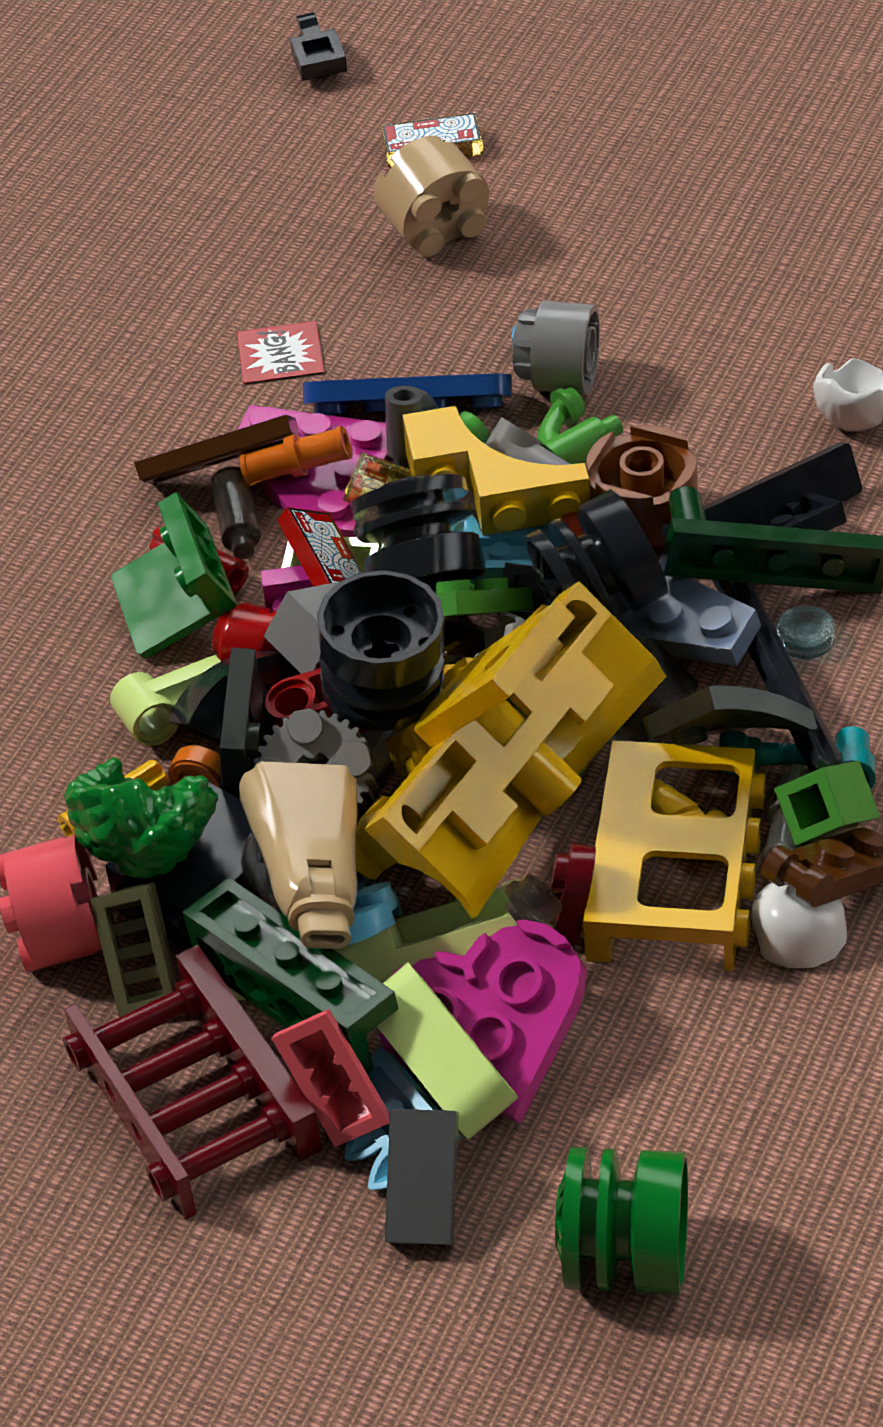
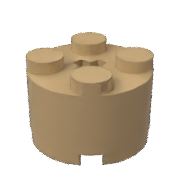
[374,136,490,257]

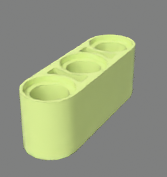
[377,962,519,1140]

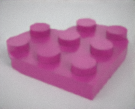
[379,919,587,1124]

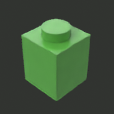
[774,761,880,846]

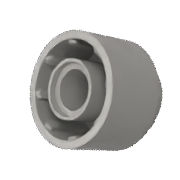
[513,300,600,395]

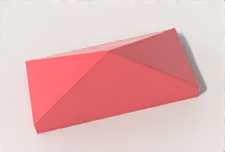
[271,1009,390,1147]

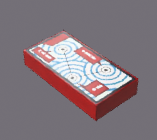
[277,507,363,587]

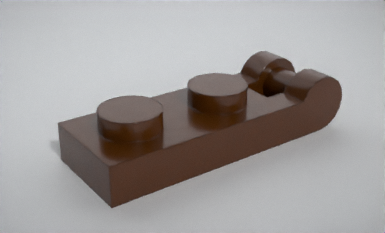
[761,828,883,908]

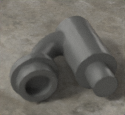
[385,386,439,474]

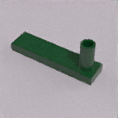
[660,486,883,594]

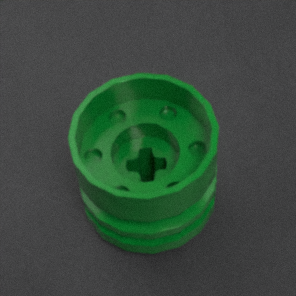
[555,1147,688,1295]

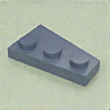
[610,576,762,666]

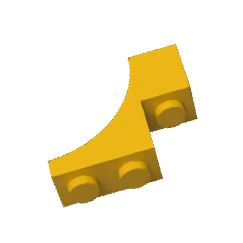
[402,406,590,535]

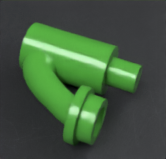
[537,387,623,464]

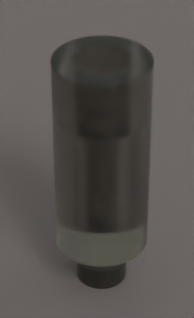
[211,466,261,560]

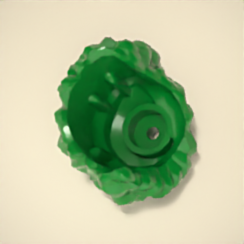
[64,757,218,879]

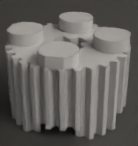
[254,709,379,822]

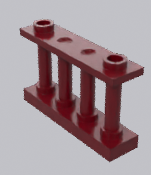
[63,945,322,1220]

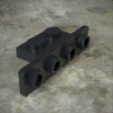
[662,442,862,541]

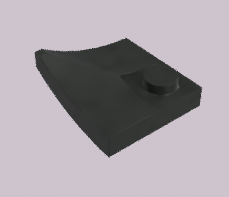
[220,647,274,798]
[643,685,817,745]

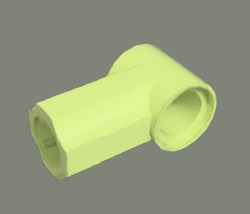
[110,655,221,746]

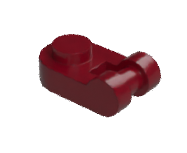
[543,842,596,946]

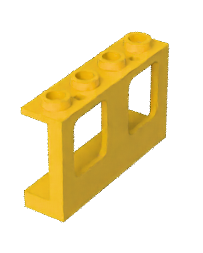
[583,740,766,971]

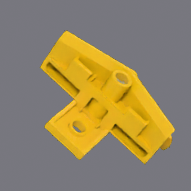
[356,581,666,919]

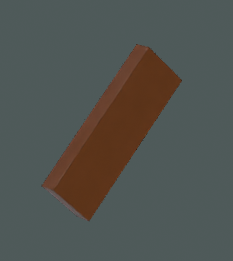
[134,414,301,485]

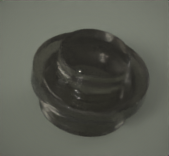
[505,874,563,928]

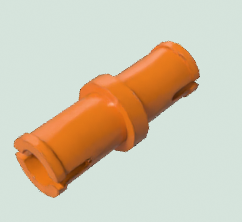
[239,426,353,486]

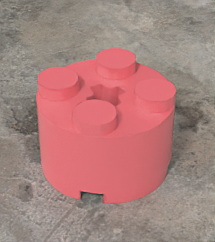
[0,834,102,973]

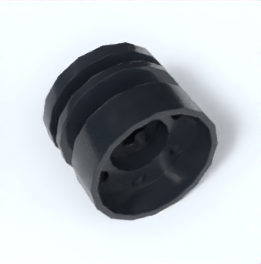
[350,474,487,590]
[524,489,669,618]
[317,570,445,732]

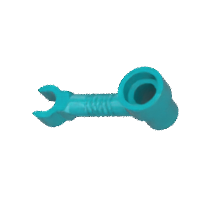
[719,726,876,790]

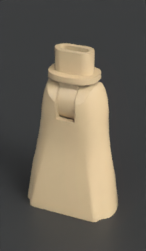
[239,761,358,949]

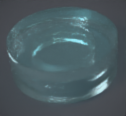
[777,605,835,660]

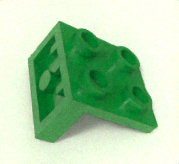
[111,492,237,659]

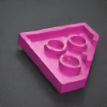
[237,405,393,537]

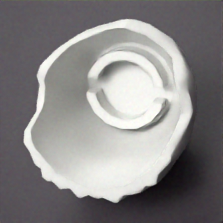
[813,358,883,432]

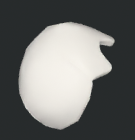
[751,883,847,968]

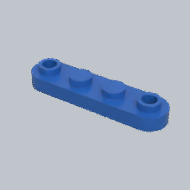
[303,373,513,415]

